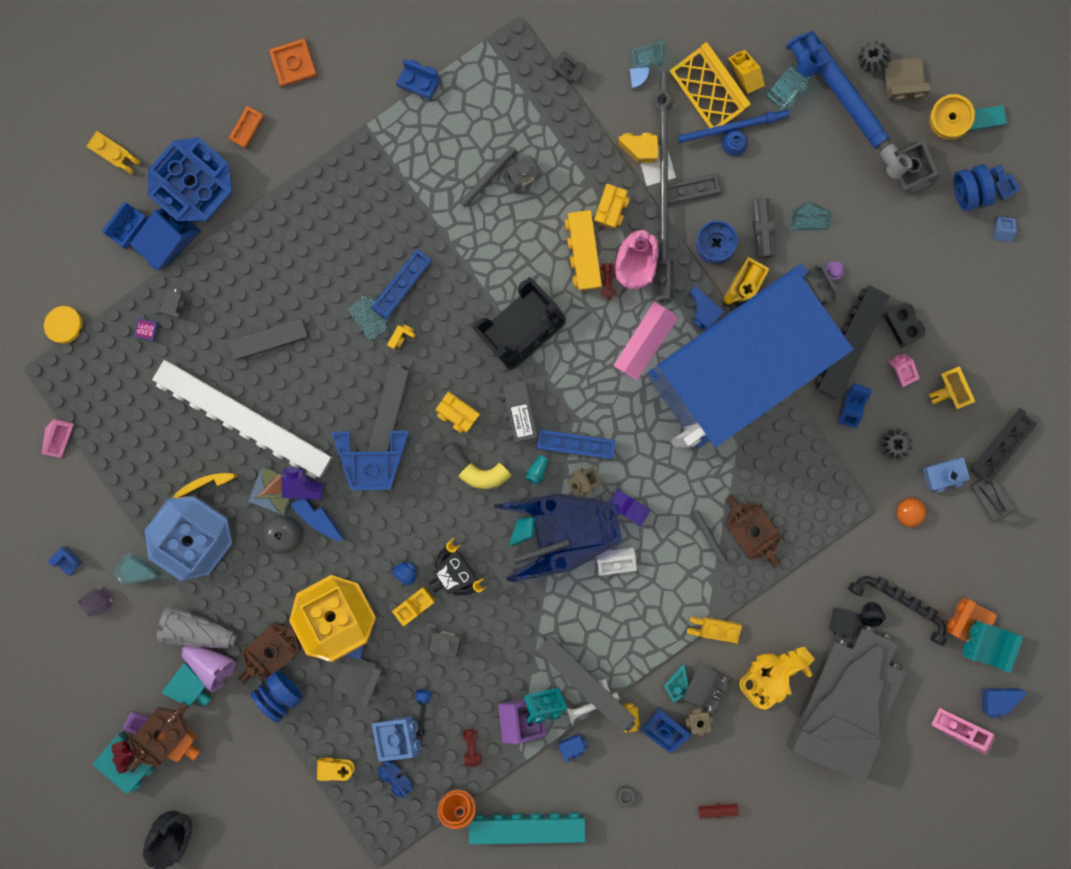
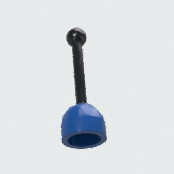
[415,690,431,737]

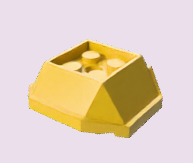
[289,575,377,662]

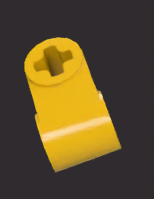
[317,758,355,781]

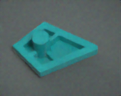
[509,517,536,546]
[664,665,689,703]

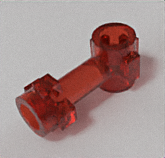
[600,263,616,301]
[462,729,481,767]

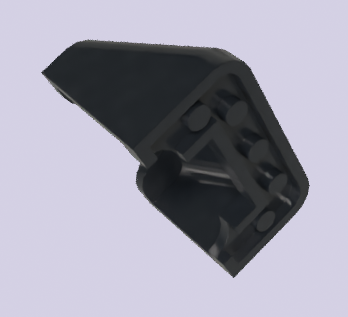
[472,277,566,370]

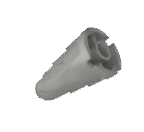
[157,605,237,649]

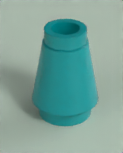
[525,455,549,485]

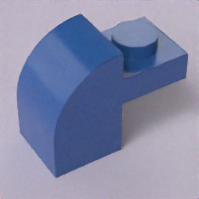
[838,383,872,428]

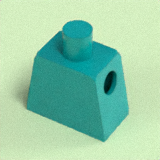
[162,662,212,707]

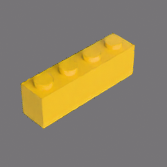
[564,210,602,292]

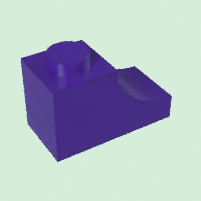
[281,467,323,500]
[607,489,651,526]

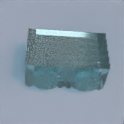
[766,63,810,111]

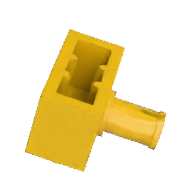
[929,366,975,409]

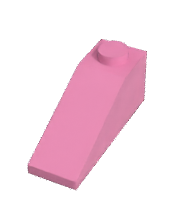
[931,708,995,756]

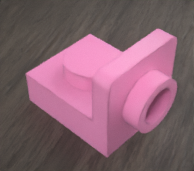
[889,354,920,387]

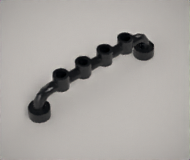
[848,576,947,646]

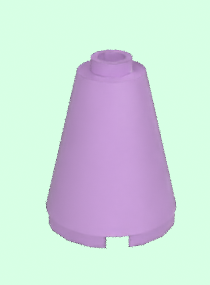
[182,645,236,692]

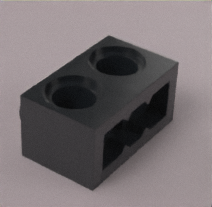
[883,302,925,348]

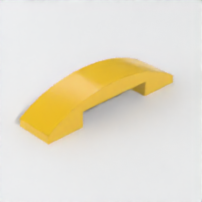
[172,473,238,498]

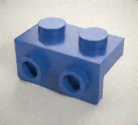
[102,202,148,250]

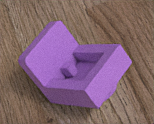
[123,711,149,734]

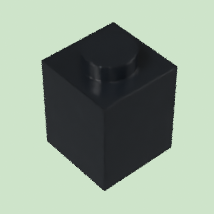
[829,607,856,638]

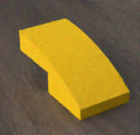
[392,586,436,627]

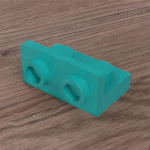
[524,688,567,724]

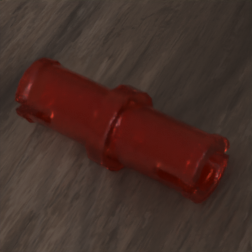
[699,803,738,819]

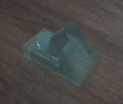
[631,39,668,68]

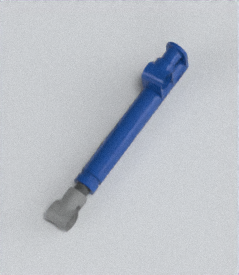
[786,31,912,179]

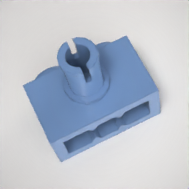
[922,457,970,493]

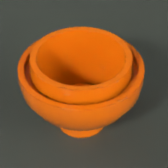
[438,790,476,830]

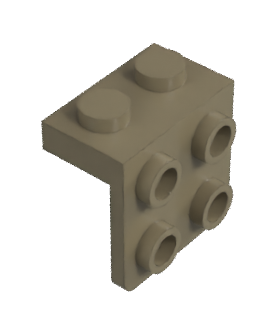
[884,58,931,101]

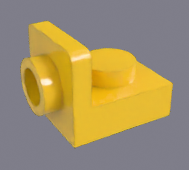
[387,324,416,350]

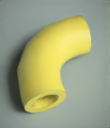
[458,463,512,490]

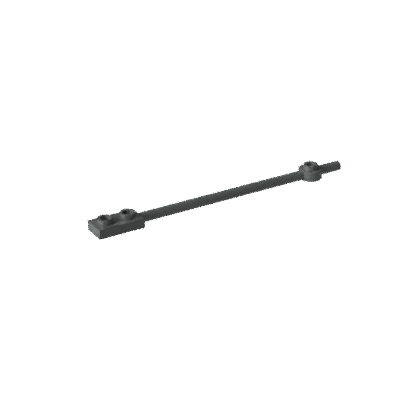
[654,71,674,301]

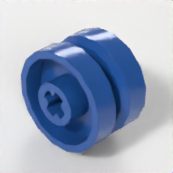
[953,164,996,212]

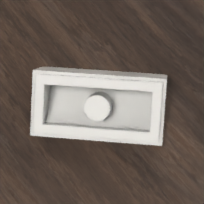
[596,547,637,576]

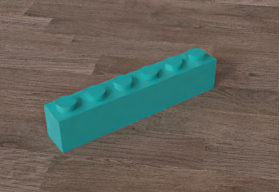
[469,812,585,845]

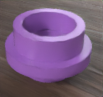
[825,261,844,281]

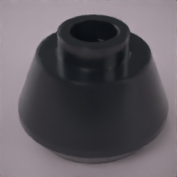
[859,602,886,626]

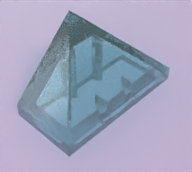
[790,201,831,230]

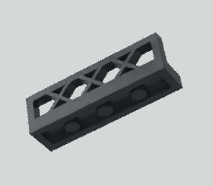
[970,408,1037,484]

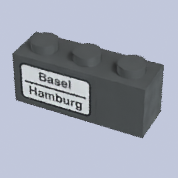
[499,381,537,442]

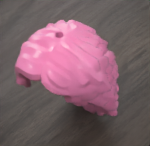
[615,230,659,290]

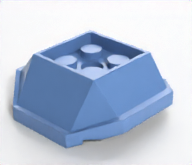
[144,496,232,581]

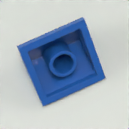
[640,707,691,754]

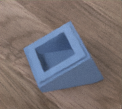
[993,216,1017,242]

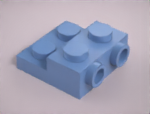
[372,716,421,762]

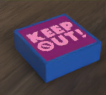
[134,318,158,341]

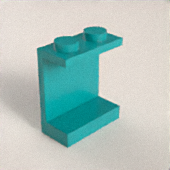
[962,620,1023,673]

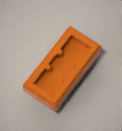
[228,106,265,149]

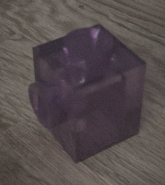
[78,586,113,617]

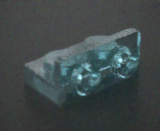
[347,295,389,341]

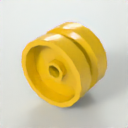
[929,94,975,140]

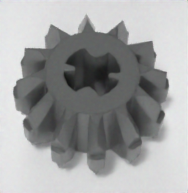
[858,41,891,75]
[879,428,913,460]

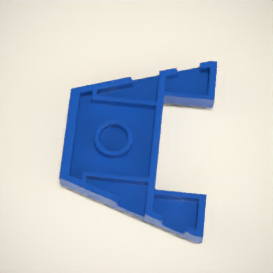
[332,431,409,490]

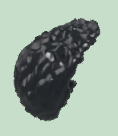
[142,810,193,869]

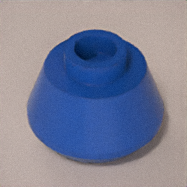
[722,130,748,156]
[392,562,417,586]

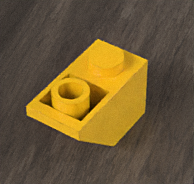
[728,50,765,94]
[618,133,658,163]

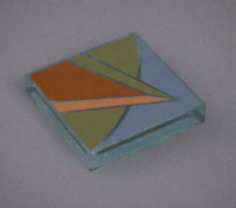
[248,466,291,516]

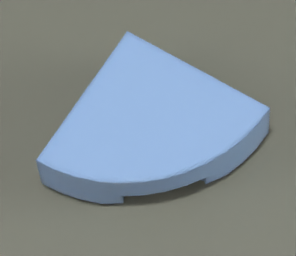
[630,67,649,89]

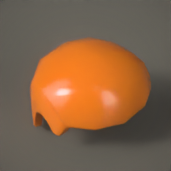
[897,497,926,527]

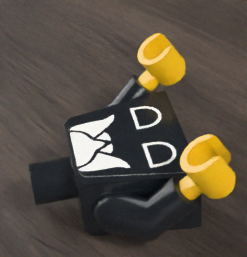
[429,538,487,595]

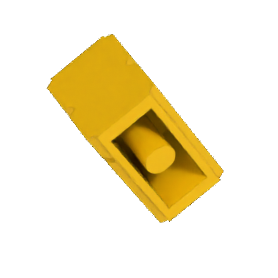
[593,184,630,230]
[435,391,481,434]

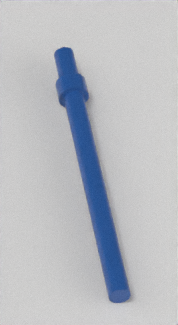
[678,110,790,143]

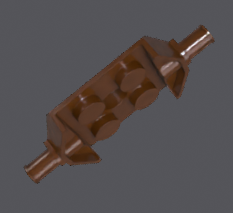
[725,494,782,568]
[238,622,301,684]
[127,701,189,772]

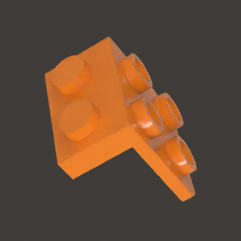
[946,597,997,642]

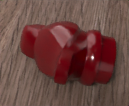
[111,740,135,774]

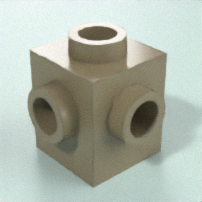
[567,466,602,497]
[685,707,714,737]

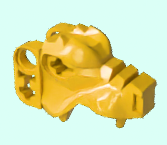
[738,647,815,710]

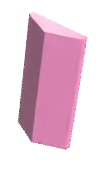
[614,302,679,381]

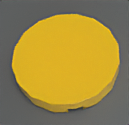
[44,306,83,344]

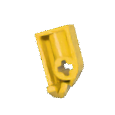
[723,257,769,305]

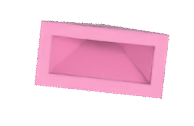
[42,419,74,458]

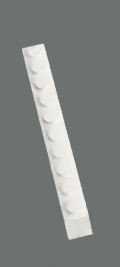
[152,360,334,479]

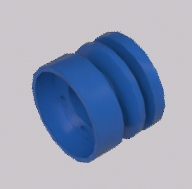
[696,220,738,265]
[251,670,304,723]

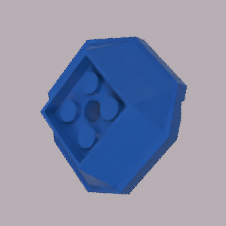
[148,137,233,222]

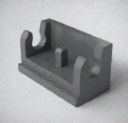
[804,262,841,306]

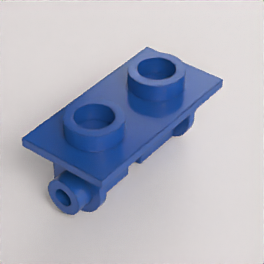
[377,760,414,798]

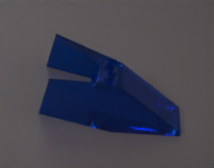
[494,494,622,582]

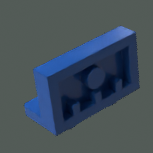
[396,59,441,100]

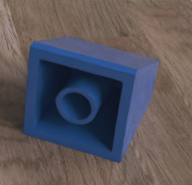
[130,208,201,270]

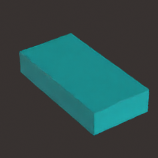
[969,105,1007,131]

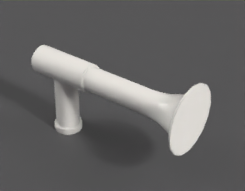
[566,678,620,725]

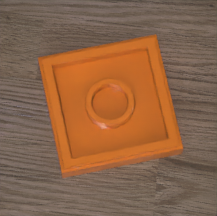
[269,38,317,87]

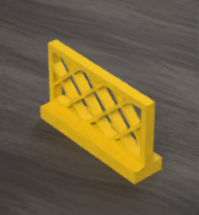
[669,42,751,128]

